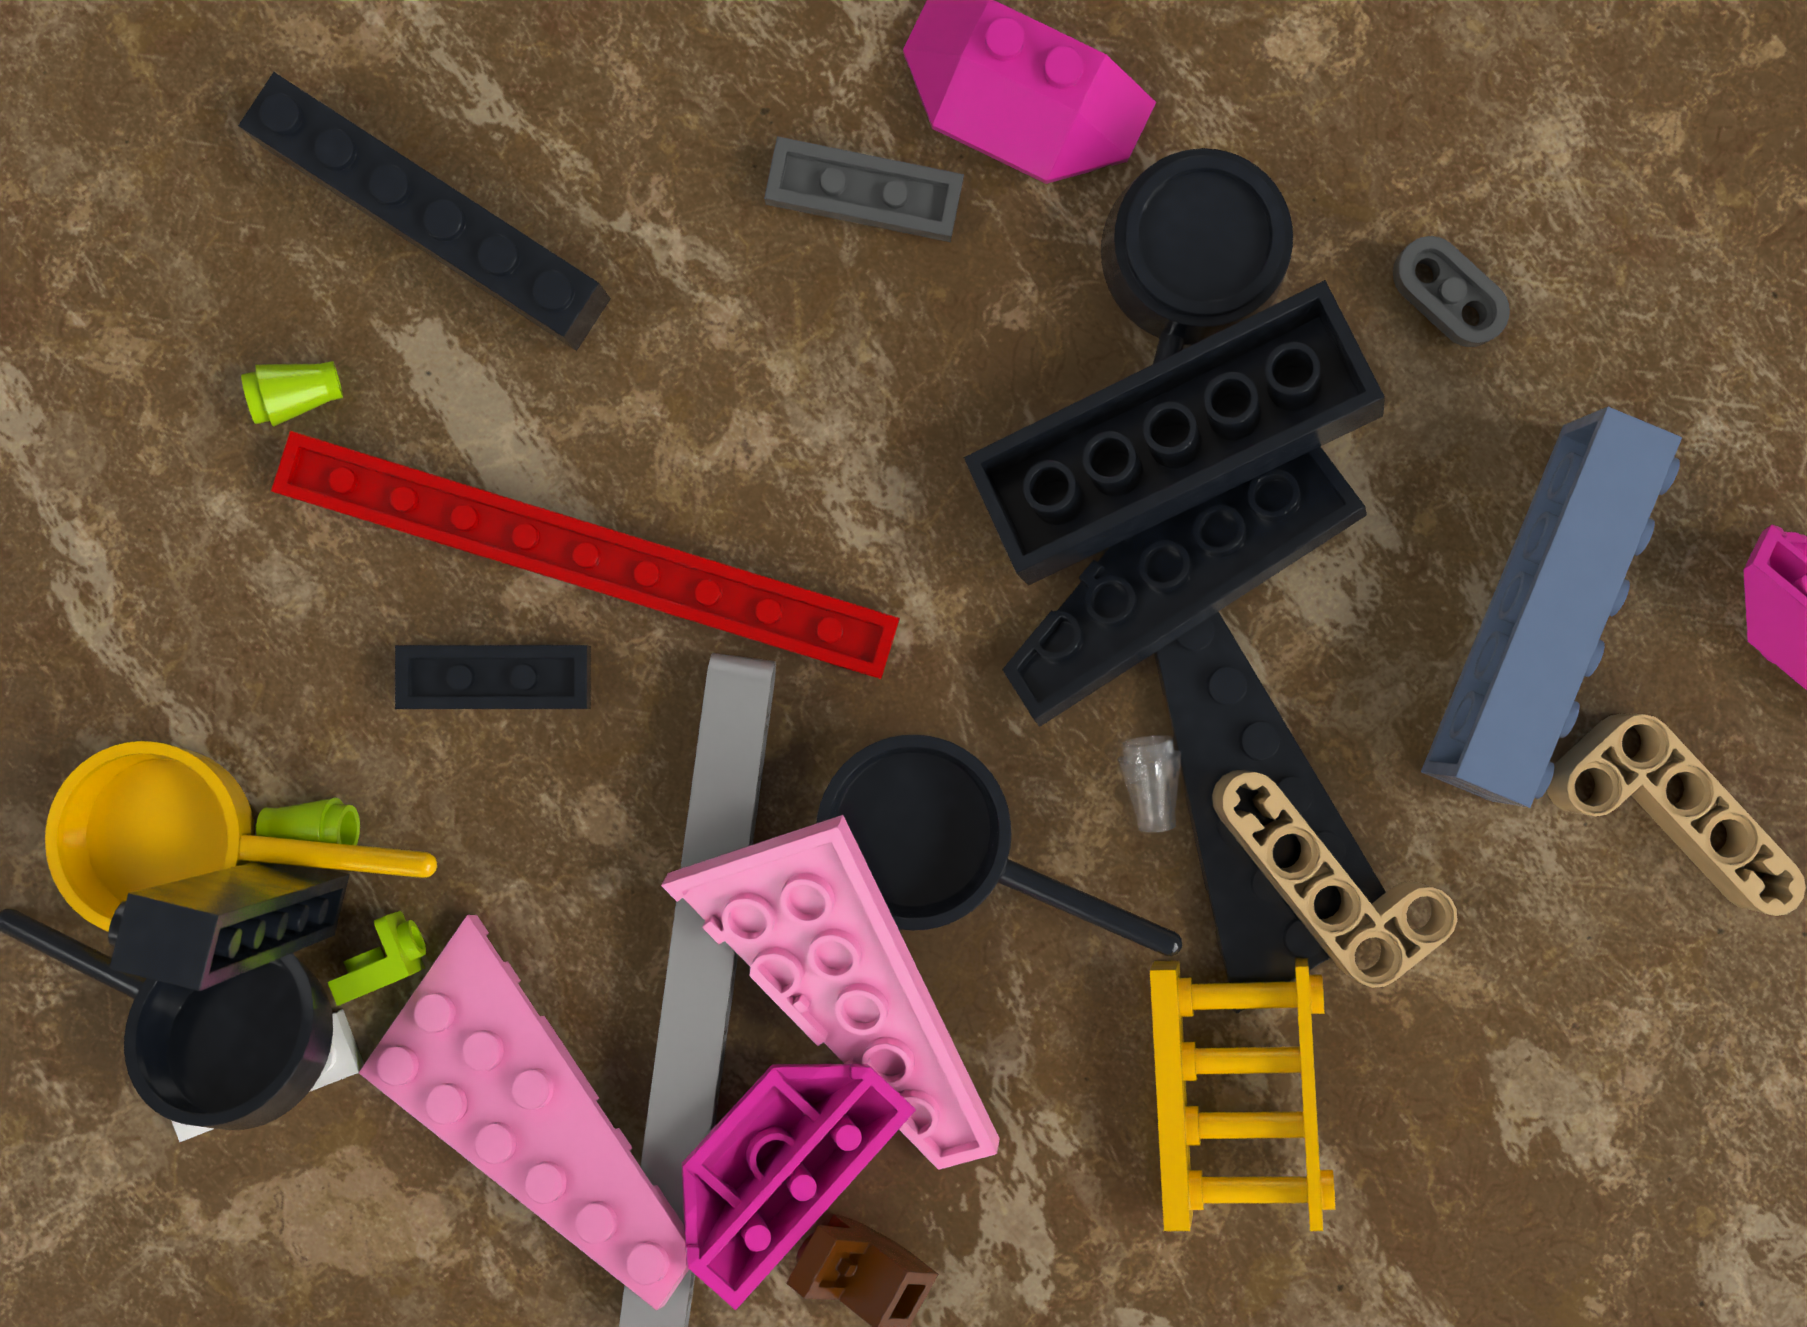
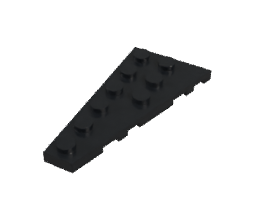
[1002,446,1367,727]
[1154,611,1386,1014]

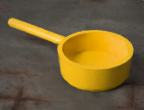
[45,741,437,932]

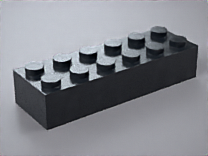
[963,280,1385,586]

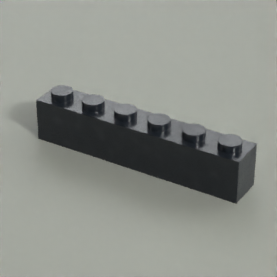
[238,72,611,351]
[108,862,350,991]

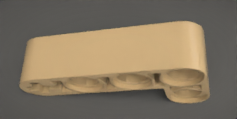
[1547,714,1806,916]
[1212,770,1457,988]

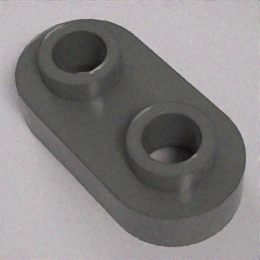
[1393,236,1510,347]

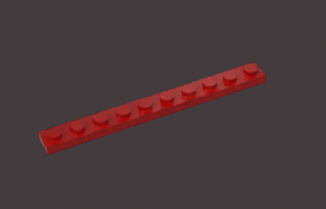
[271,431,900,679]

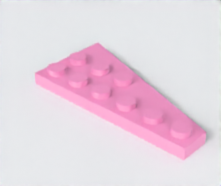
[661,815,1000,1170]
[359,915,689,1310]

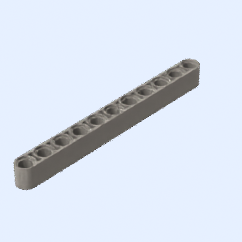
[619,653,776,1327]

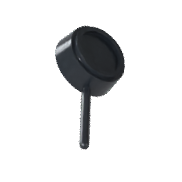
[1101,148,1293,364]
[816,735,1183,957]
[0,908,333,1130]

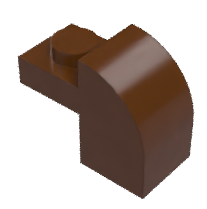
[786,1214,939,1327]

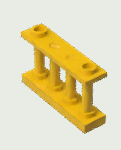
[1150,958,1335,1231]

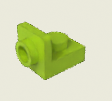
[328,911,426,1006]

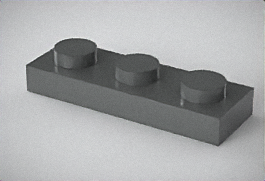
[764,136,964,242]

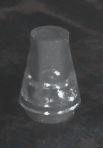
[1117,735,1181,832]

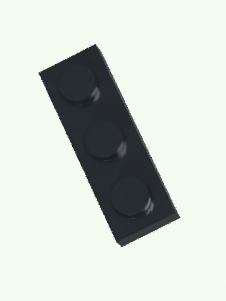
[395,645,591,709]

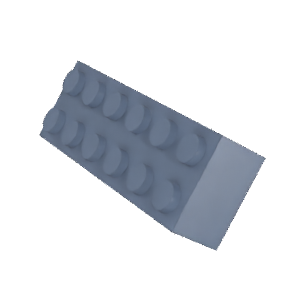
[1421,407,1682,808]

